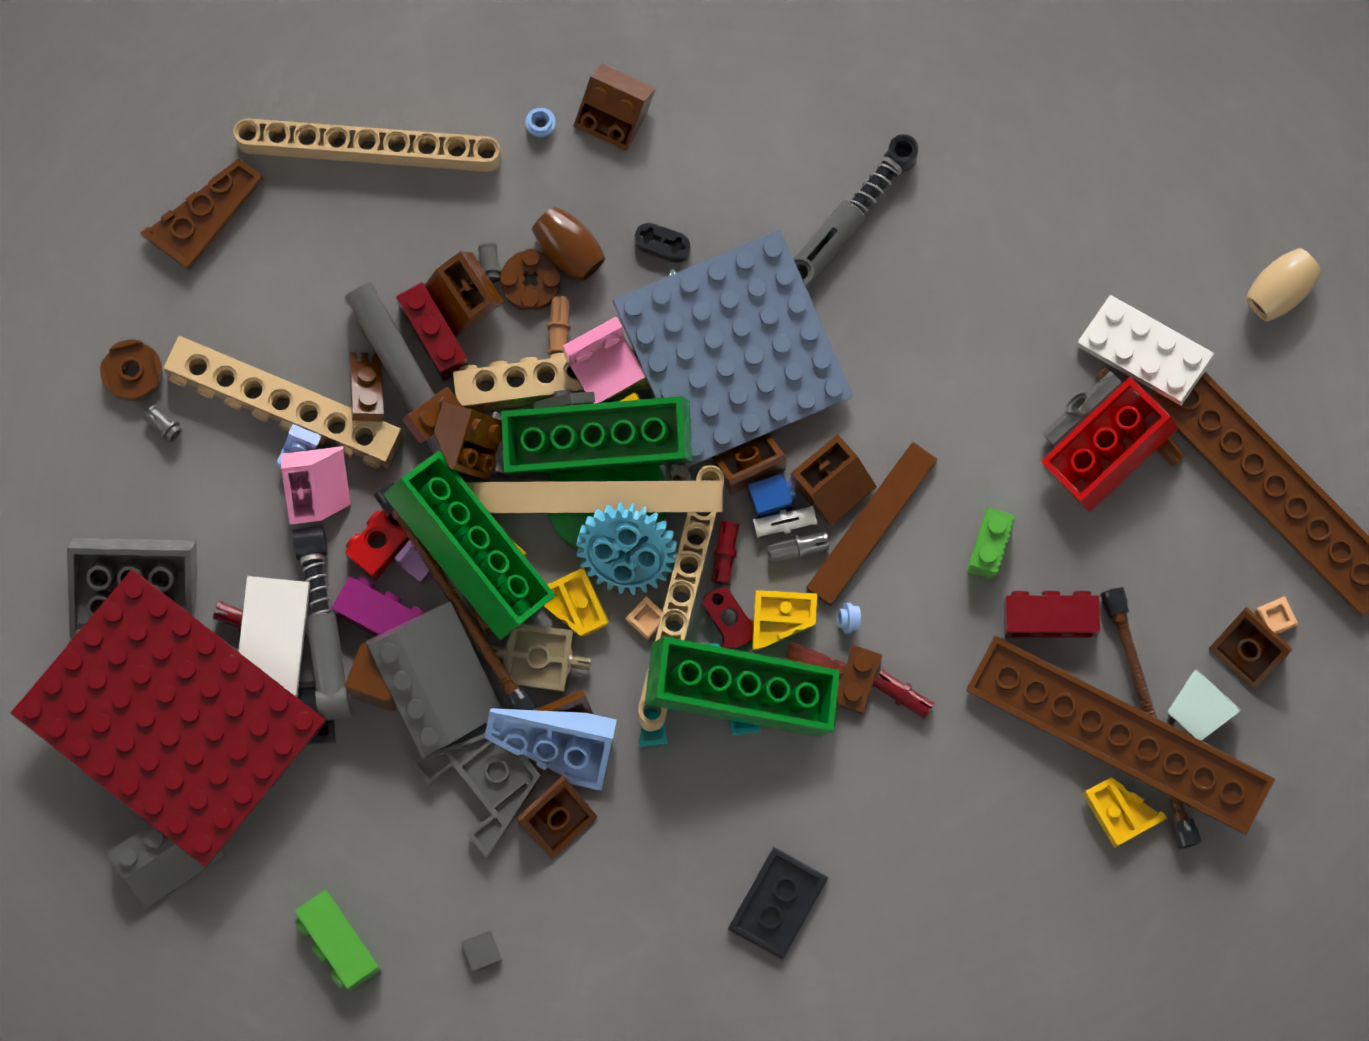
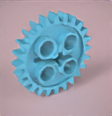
[576,502,677,595]

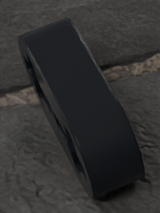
[635,223,690,263]

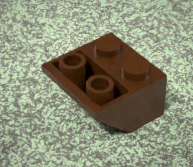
[573,63,656,151]
[425,251,505,337]
[434,402,502,480]
[790,434,877,527]

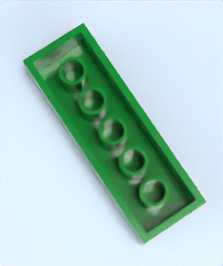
[501,396,693,476]
[383,450,556,640]
[645,636,840,737]

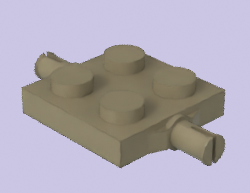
[490,624,591,693]

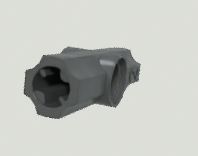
[1042,371,1123,447]

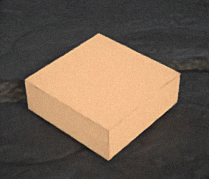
[625,596,663,641]
[1255,596,1298,634]

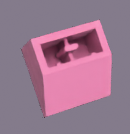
[281,446,351,524]

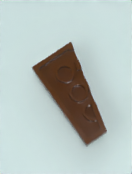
[140,158,264,271]

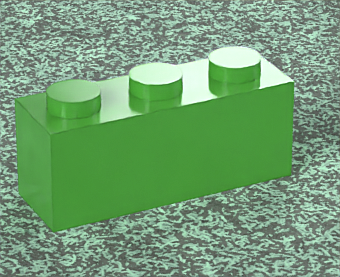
[294,889,381,992]

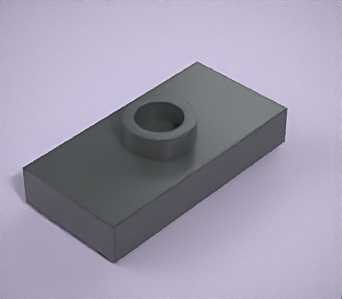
[533,389,595,408]

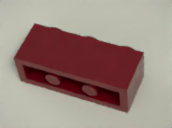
[396,282,469,382]
[1004,591,1100,638]

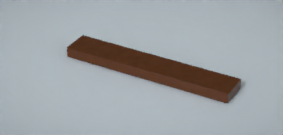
[806,442,938,606]

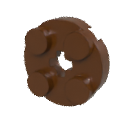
[500,248,561,310]
[100,339,163,401]

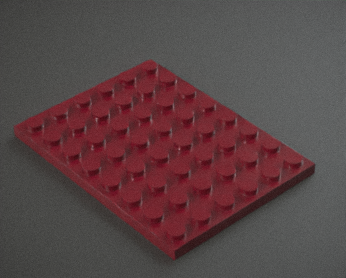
[10,569,326,868]

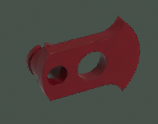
[701,587,753,649]

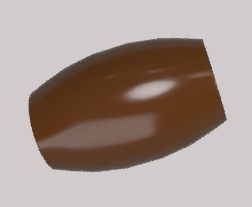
[532,206,606,281]

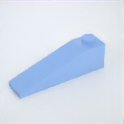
[485,708,617,791]

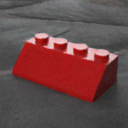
[1040,377,1179,513]

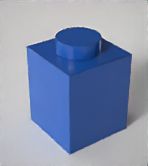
[748,474,796,519]

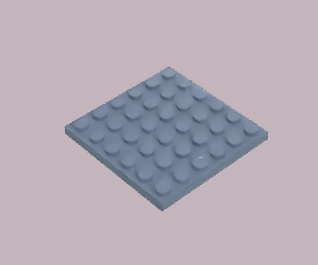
[612,229,853,468]

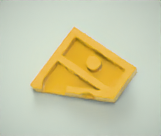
[544,567,610,637]
[752,590,817,651]
[1082,777,1167,848]

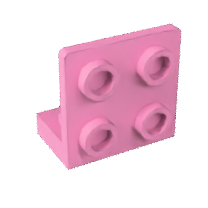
[563,317,646,404]

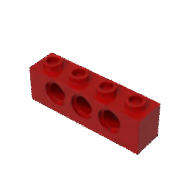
[345,465,418,582]

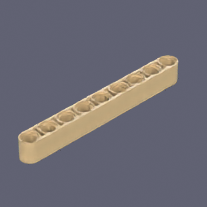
[234,119,502,172]
[637,465,724,731]
[465,481,723,513]

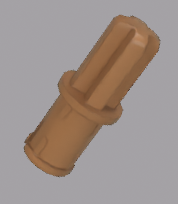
[547,296,571,356]

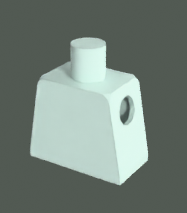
[1167,670,1241,741]

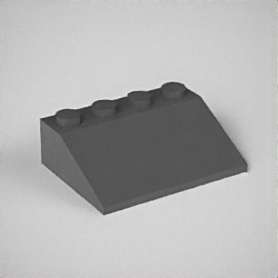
[67,538,197,637]
[366,601,502,757]

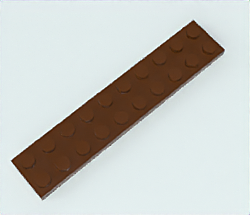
[1148,372,1369,618]
[966,636,1275,835]

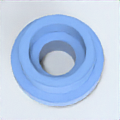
[526,108,556,138]
[837,603,861,634]

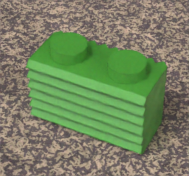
[966,507,1015,580]

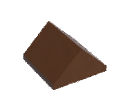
[712,433,786,495]
[1208,607,1293,691]
[345,642,397,712]
[517,776,598,859]

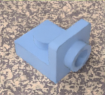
[276,424,321,468]

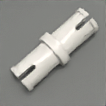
[753,505,817,538]

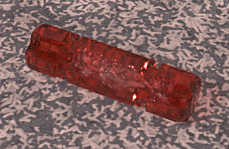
[786,642,846,679]

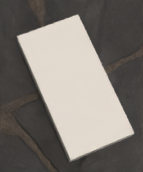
[1077,295,1214,406]
[239,576,310,697]

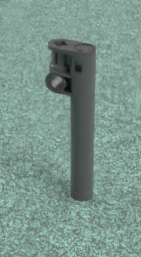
[345,282,467,478]

